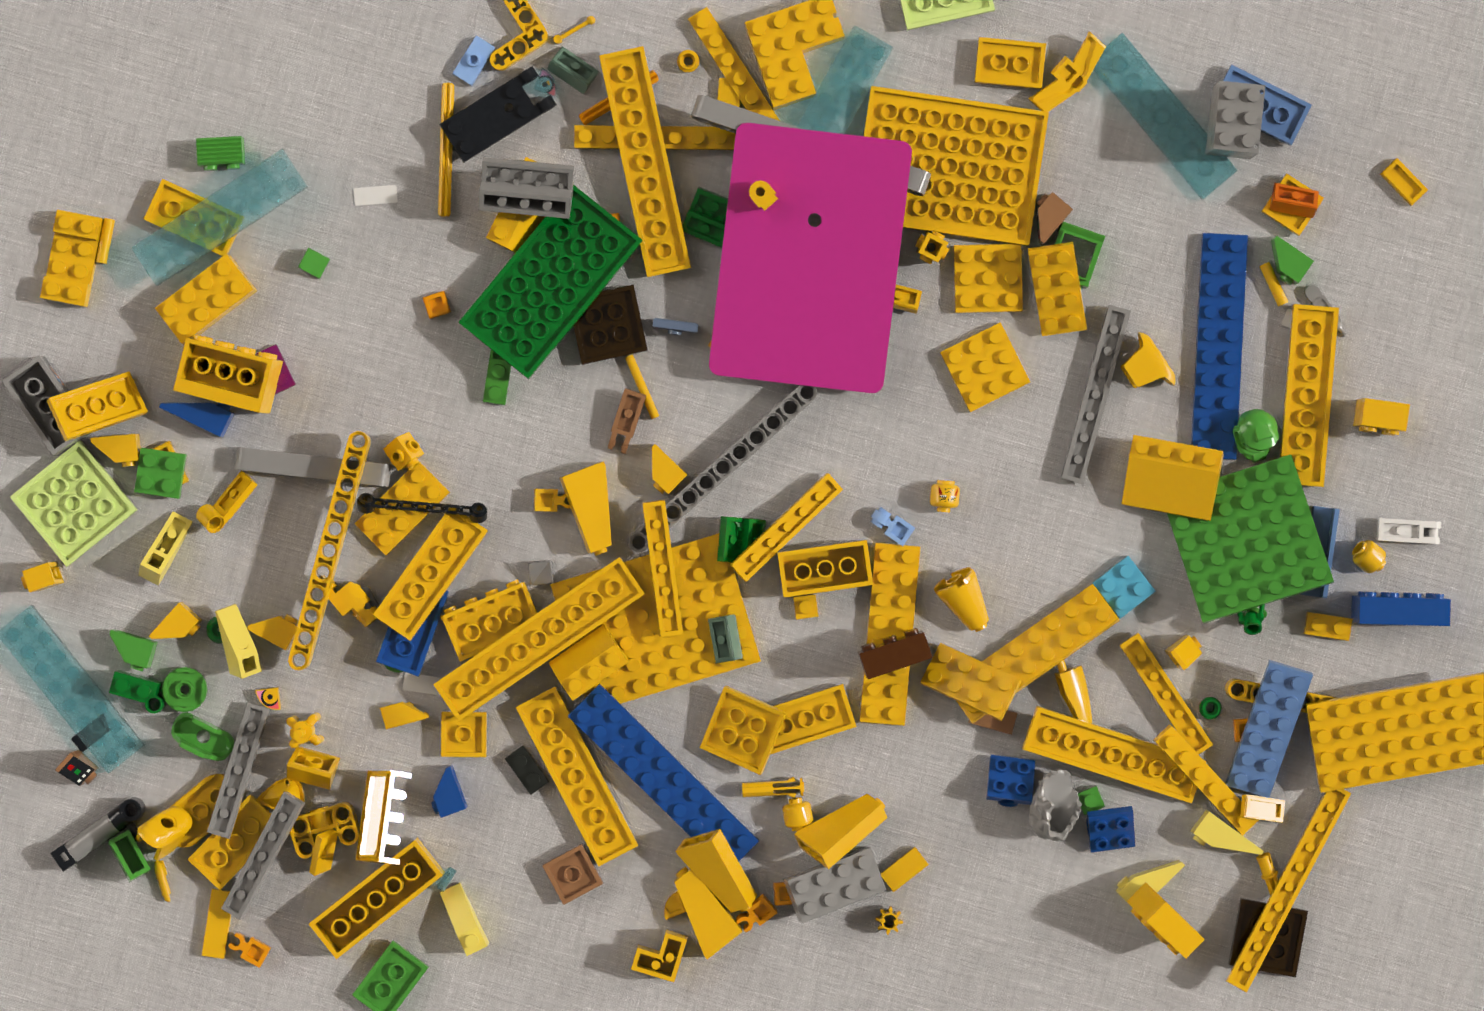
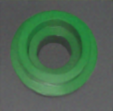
[1199,697,1222,719]

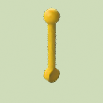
[553,16,595,44]

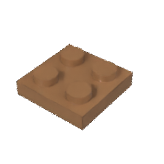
[542,844,603,905]

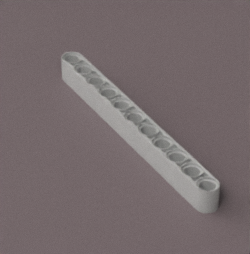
[691,95,931,196]
[629,385,817,552]

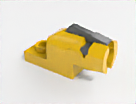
[320,575,379,627]

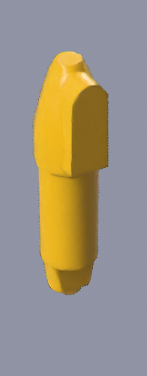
[154,860,171,902]

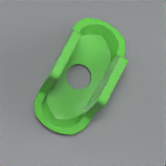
[171,712,234,761]

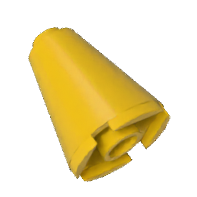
[934,567,989,632]

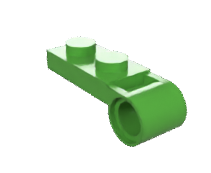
[483,350,512,405]

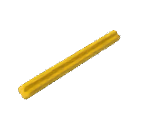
[438,83,454,217]

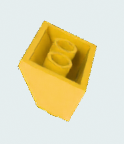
[548,624,629,701]

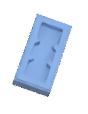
[452,35,496,86]

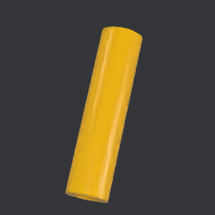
[95,218,115,264]
[1259,262,1288,307]

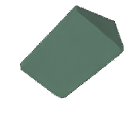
[547,46,599,94]
[708,614,743,663]

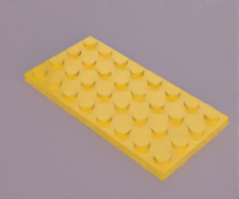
[1305,672,1484,793]

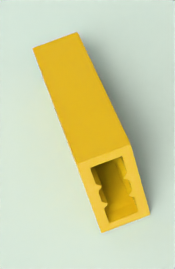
[559,461,612,556]
[794,794,887,869]
[676,829,757,913]
[674,866,742,960]

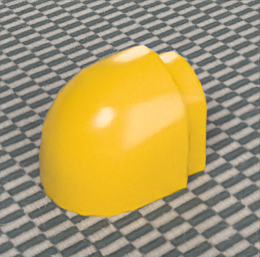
[749,180,778,211]

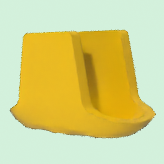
[1120,332,1175,388]
[135,806,193,861]

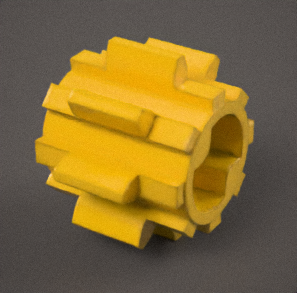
[875,906,903,935]

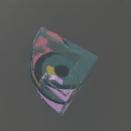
[534,68,557,97]
[437,867,457,892]

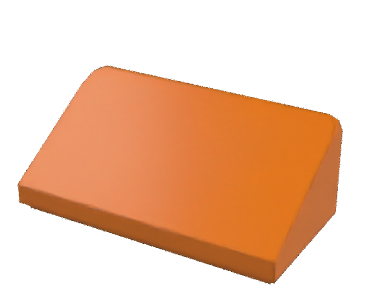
[1270,183,1319,218]

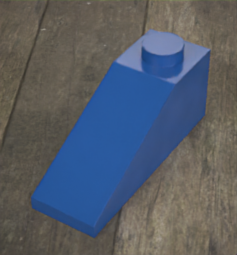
[159,402,235,437]

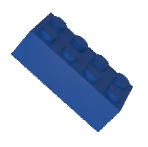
[1351,591,1451,626]

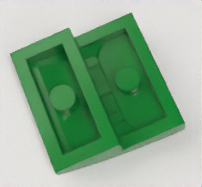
[682,187,728,248]
[717,516,766,562]

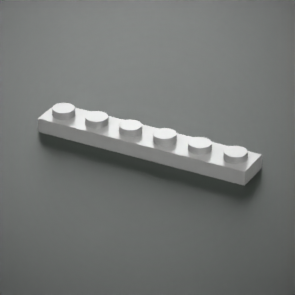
[207,702,271,839]
[221,791,305,920]

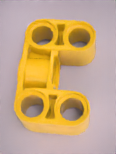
[290,802,360,859]

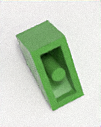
[1271,236,1314,285]
[110,629,158,671]

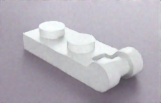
[1377,518,1441,544]

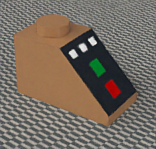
[1036,192,1073,245]
[55,750,99,786]

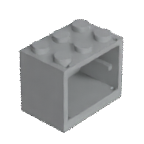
[1205,81,1266,159]

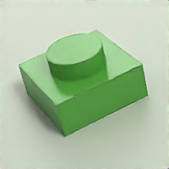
[1078,785,1105,815]

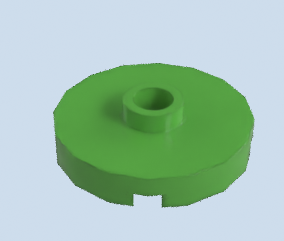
[162,667,208,712]

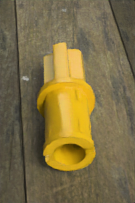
[1256,852,1279,895]

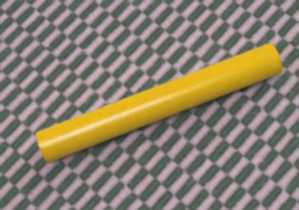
[625,354,659,420]

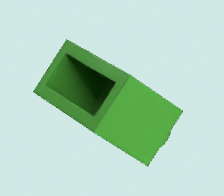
[108,830,151,883]

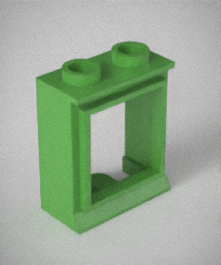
[1053,222,1105,290]

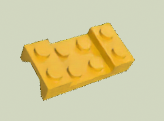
[40,209,104,307]

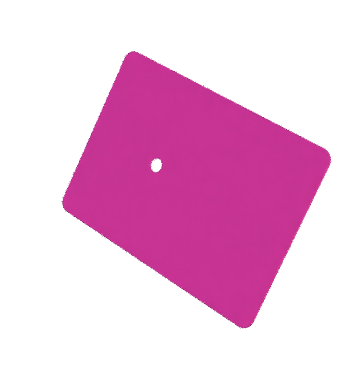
[709,123,912,393]

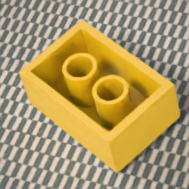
[1127,882,1205,959]

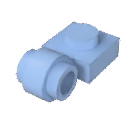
[870,507,915,546]

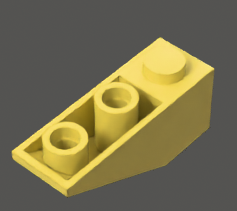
[215,604,262,679]

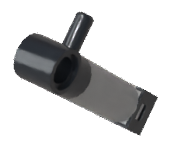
[50,797,145,872]

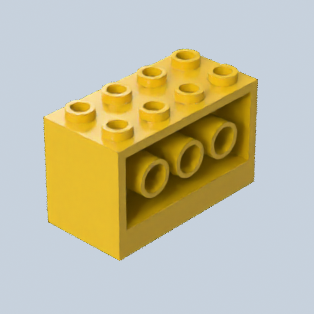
[173,335,283,413]

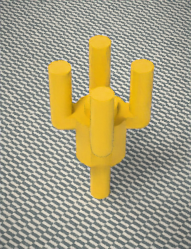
[286,712,324,748]

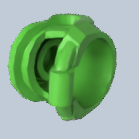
[1233,409,1279,463]

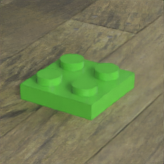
[134,448,187,499]

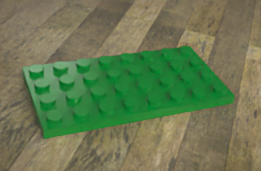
[458,185,643,380]

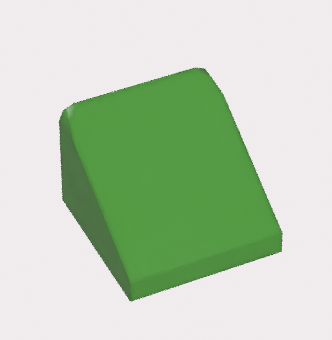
[298,248,330,279]

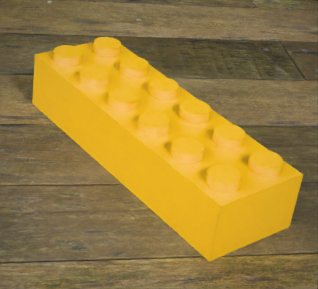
[309,837,445,959]

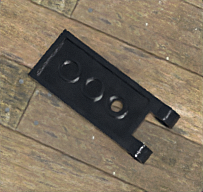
[439,66,557,163]

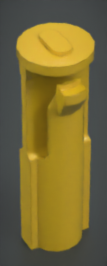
[742,777,804,798]

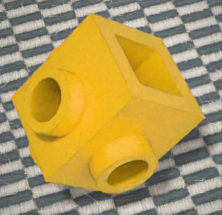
[915,230,949,264]
[383,432,424,471]

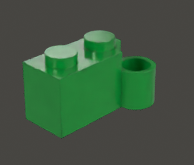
[109,670,166,714]

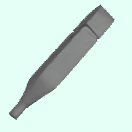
[1304,285,1346,337]

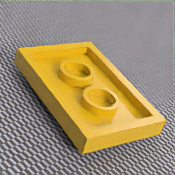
[974,37,1046,89]

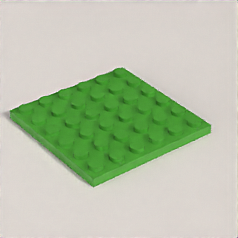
[1167,454,1334,624]

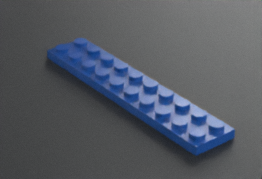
[1191,233,1248,460]
[568,683,759,862]

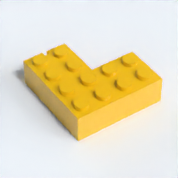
[745,0,845,111]

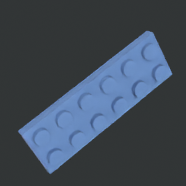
[1225,660,1313,798]

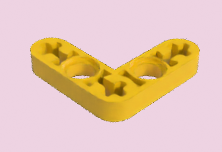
[490,0,548,71]

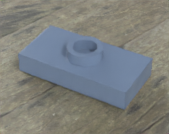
[653,318,698,335]

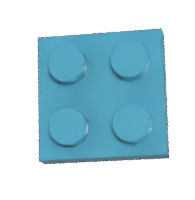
[1092,556,1156,619]

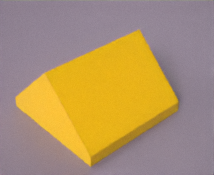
[287,746,340,790]

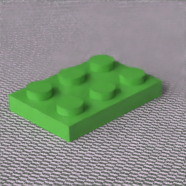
[352,940,429,1011]

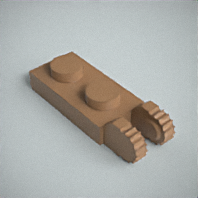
[608,388,646,454]

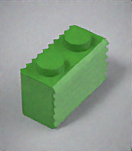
[196,136,245,171]

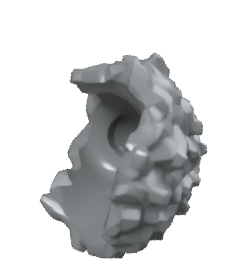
[1029,768,1082,842]

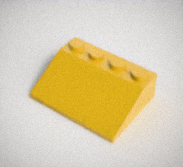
[1122,435,1224,521]

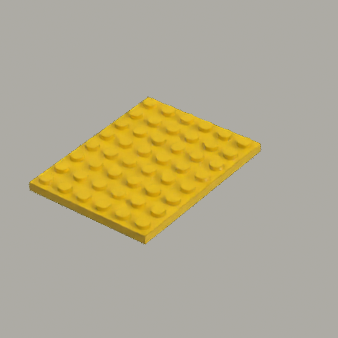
[864,86,1049,246]
[550,533,761,704]

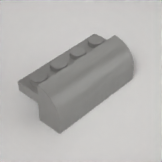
[479,157,574,219]

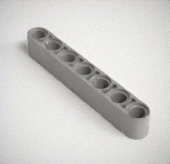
[235,447,391,487]

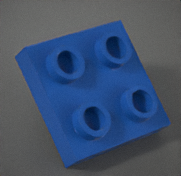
[986,755,1035,807]
[1086,806,1135,853]

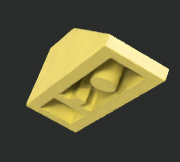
[139,512,193,586]
[1191,810,1264,855]
[1115,860,1185,908]
[440,883,489,956]

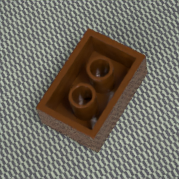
[858,628,933,679]

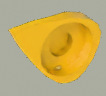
[257,777,305,809]

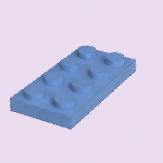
[1223,65,1312,146]

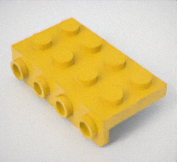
[440,579,537,662]

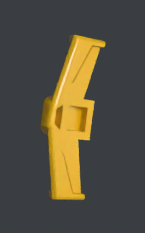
[1028,31,1106,112]

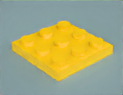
[953,244,1023,313]
[940,322,1030,412]
[700,686,787,775]

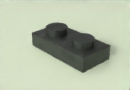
[505,745,549,795]

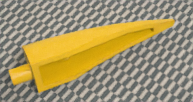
[1054,660,1092,723]

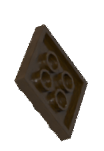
[574,284,648,365]
[1228,898,1308,978]

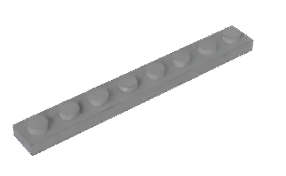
[1061,305,1131,484]

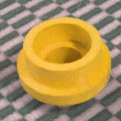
[677,50,699,73]

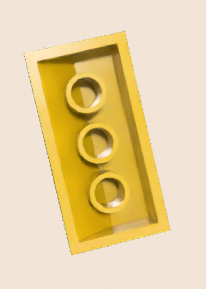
[486,157,546,253]

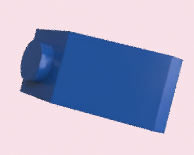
[431,765,468,818]

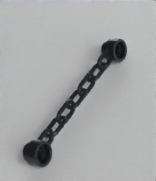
[357,493,487,523]

